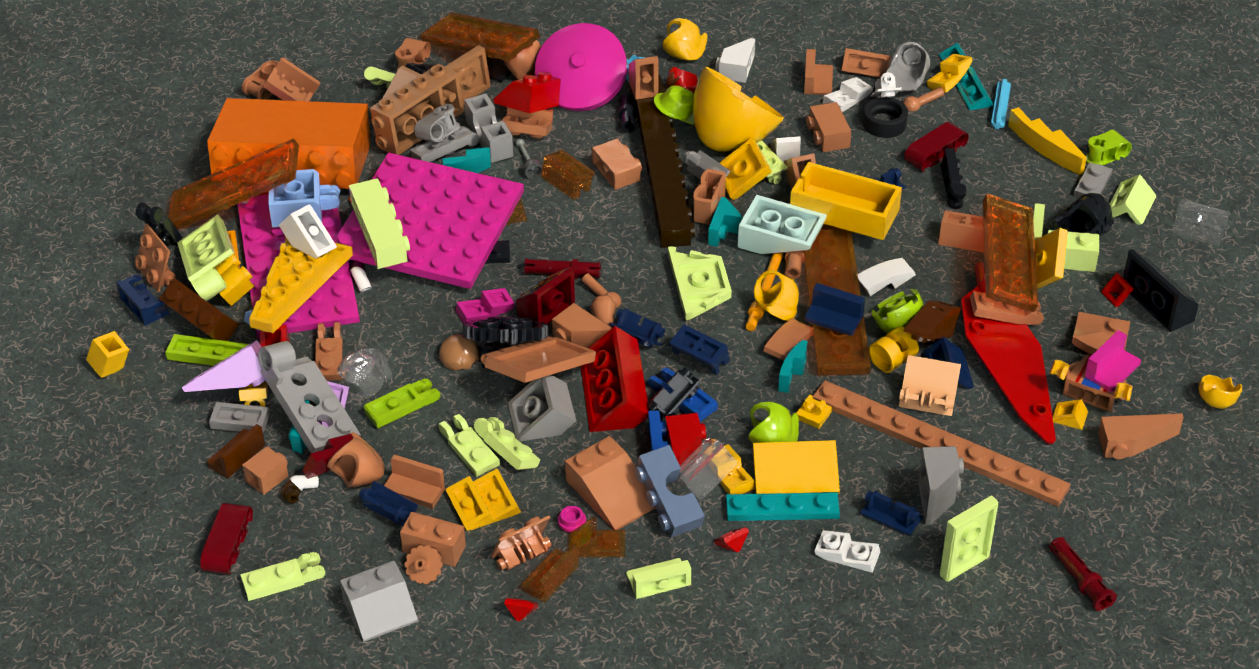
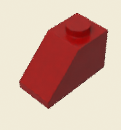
[665,413,706,471]

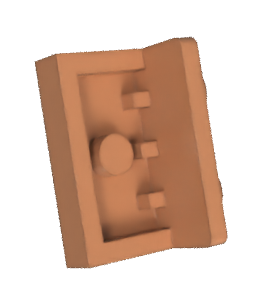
[263,57,320,101]

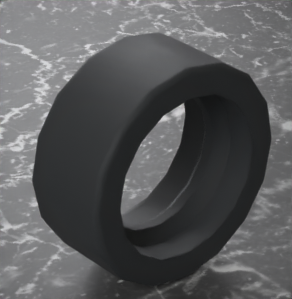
[863,97,908,138]

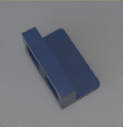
[805,283,865,336]
[924,337,974,389]

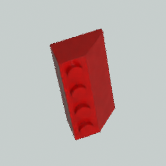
[581,326,649,432]

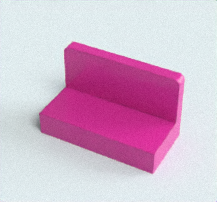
[1085,330,1141,392]

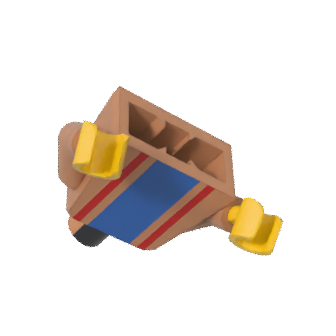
[1049,355,1133,412]

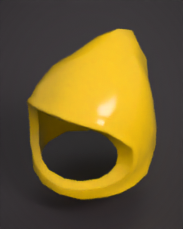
[662,18,708,61]
[754,270,799,321]

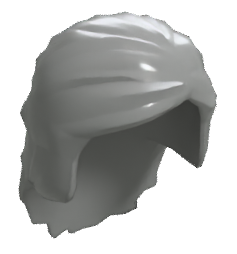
[886,42,930,92]

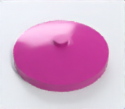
[535,23,628,111]

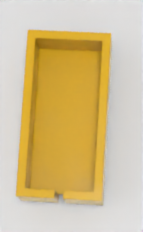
[790,162,902,240]

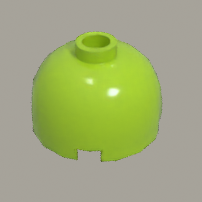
[871,289,924,334]

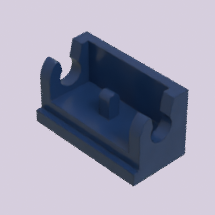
[116,275,170,326]
[669,324,730,374]

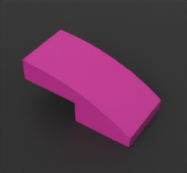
[455,288,515,323]

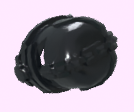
[1052,193,1114,240]

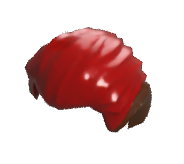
[665,67,698,94]

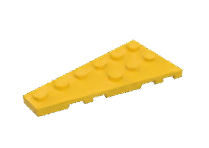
[249,236,353,333]

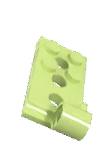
[177,214,235,301]

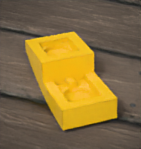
[927,54,972,93]
[704,444,755,494]

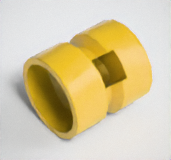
[869,326,919,373]

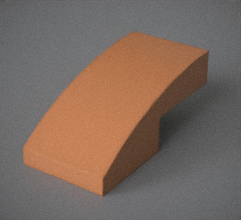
[763,318,814,361]

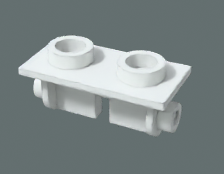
[870,72,901,98]

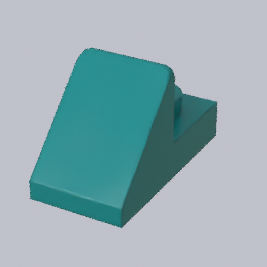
[708,197,743,247]

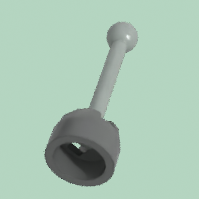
[515,139,544,179]

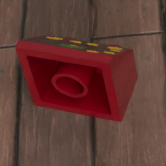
[516,267,575,325]

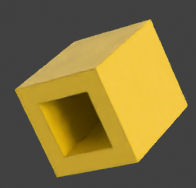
[86,331,129,378]

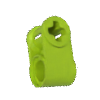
[1086,130,1132,166]

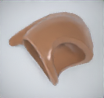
[502,32,541,80]
[327,432,385,488]

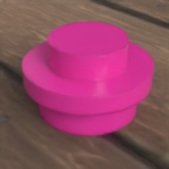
[558,506,586,532]

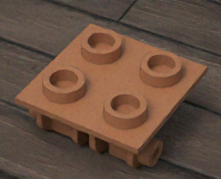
[135,224,176,292]
[491,516,551,571]

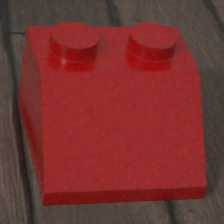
[493,72,561,114]

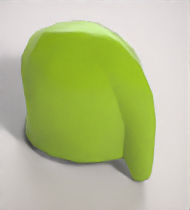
[749,402,799,443]

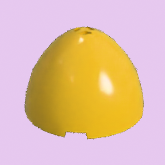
[693,67,784,152]

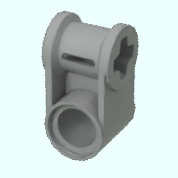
[414,104,460,142]

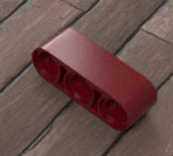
[904,122,969,172]
[200,503,253,575]

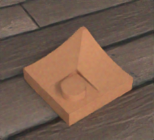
[1072,312,1130,355]

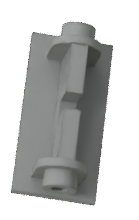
[684,150,730,180]

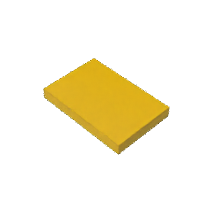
[753,440,840,495]

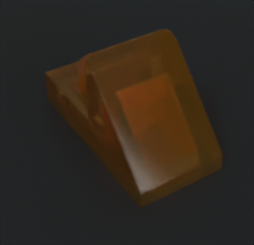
[568,517,625,558]

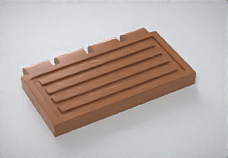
[481,336,596,383]

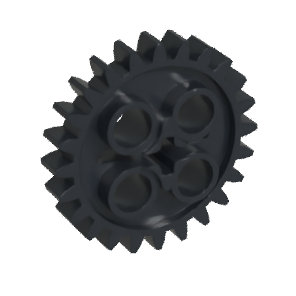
[463,316,548,345]

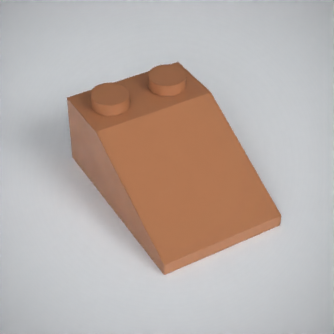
[565,436,655,531]

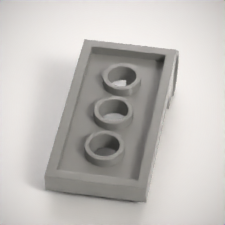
[258,341,361,453]

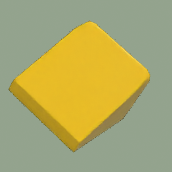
[1053,399,1088,430]

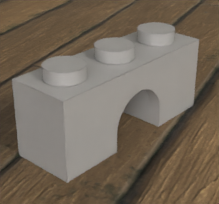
[464,94,513,163]

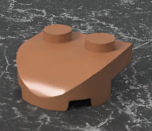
[501,107,553,138]

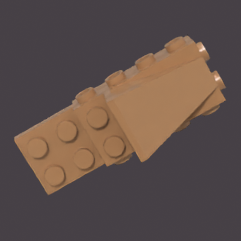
[370,45,491,155]

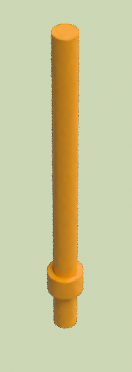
[745,252,784,331]

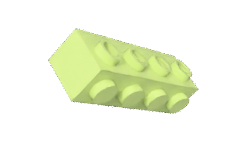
[349,178,410,269]

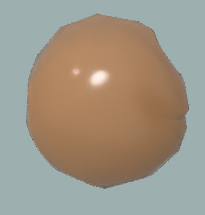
[439,334,480,371]

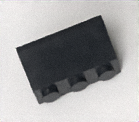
[1123,249,1199,332]

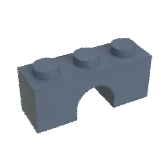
[635,445,705,538]

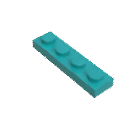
[726,492,840,521]

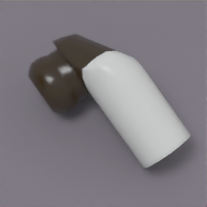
[349,261,372,293]
[282,475,319,504]

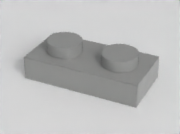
[1074,162,1113,198]
[209,402,270,433]

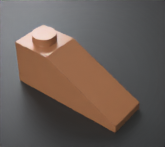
[1098,413,1184,459]

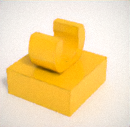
[239,382,268,407]
[796,395,832,429]

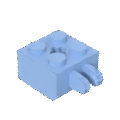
[269,169,340,227]

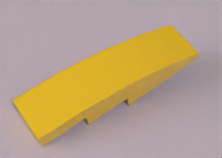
[1008,107,1087,175]

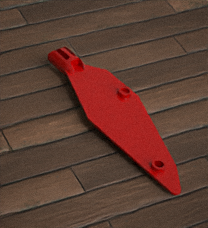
[961,262,1056,444]

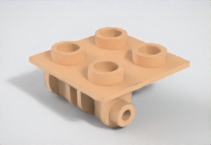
[899,355,961,416]

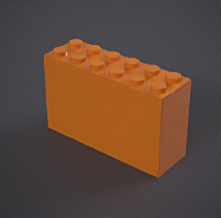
[207,98,371,189]

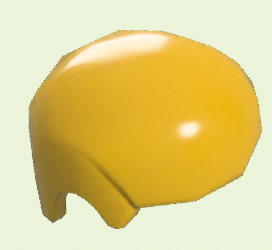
[1198,375,1242,409]

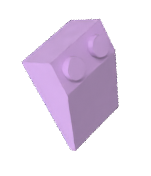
[182,340,265,392]

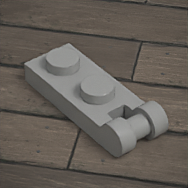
[410,126,479,163]

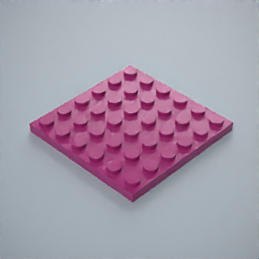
[334,153,524,289]

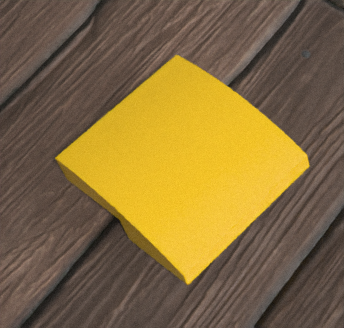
[445,469,521,531]

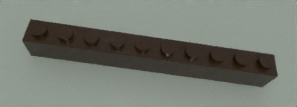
[633,75,695,248]

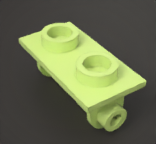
[756,140,788,184]

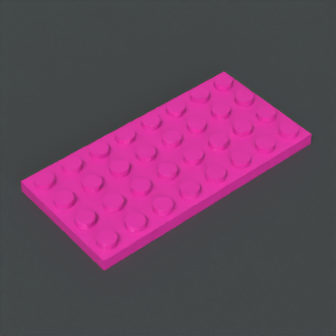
[237,194,360,338]

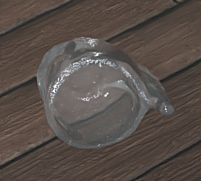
[337,348,392,400]

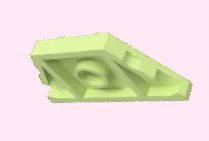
[668,246,732,320]

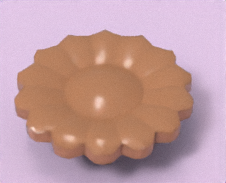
[405,545,443,584]

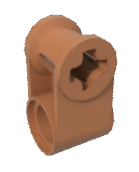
[395,38,431,71]
[242,61,278,100]

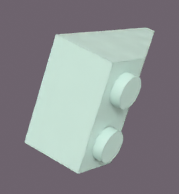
[738,195,827,254]

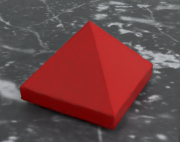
[1101,272,1134,307]
[713,527,749,552]
[504,598,539,621]

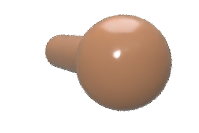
[902,87,945,111]
[582,273,621,308]

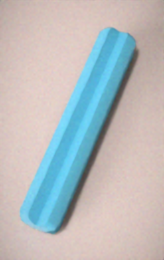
[991,79,1011,129]

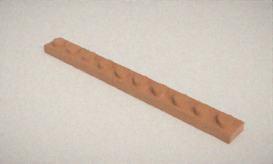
[813,380,1071,507]

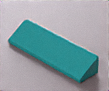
[938,42,994,110]

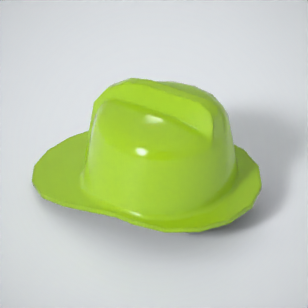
[654,85,695,126]

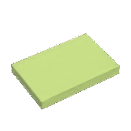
[940,495,998,582]

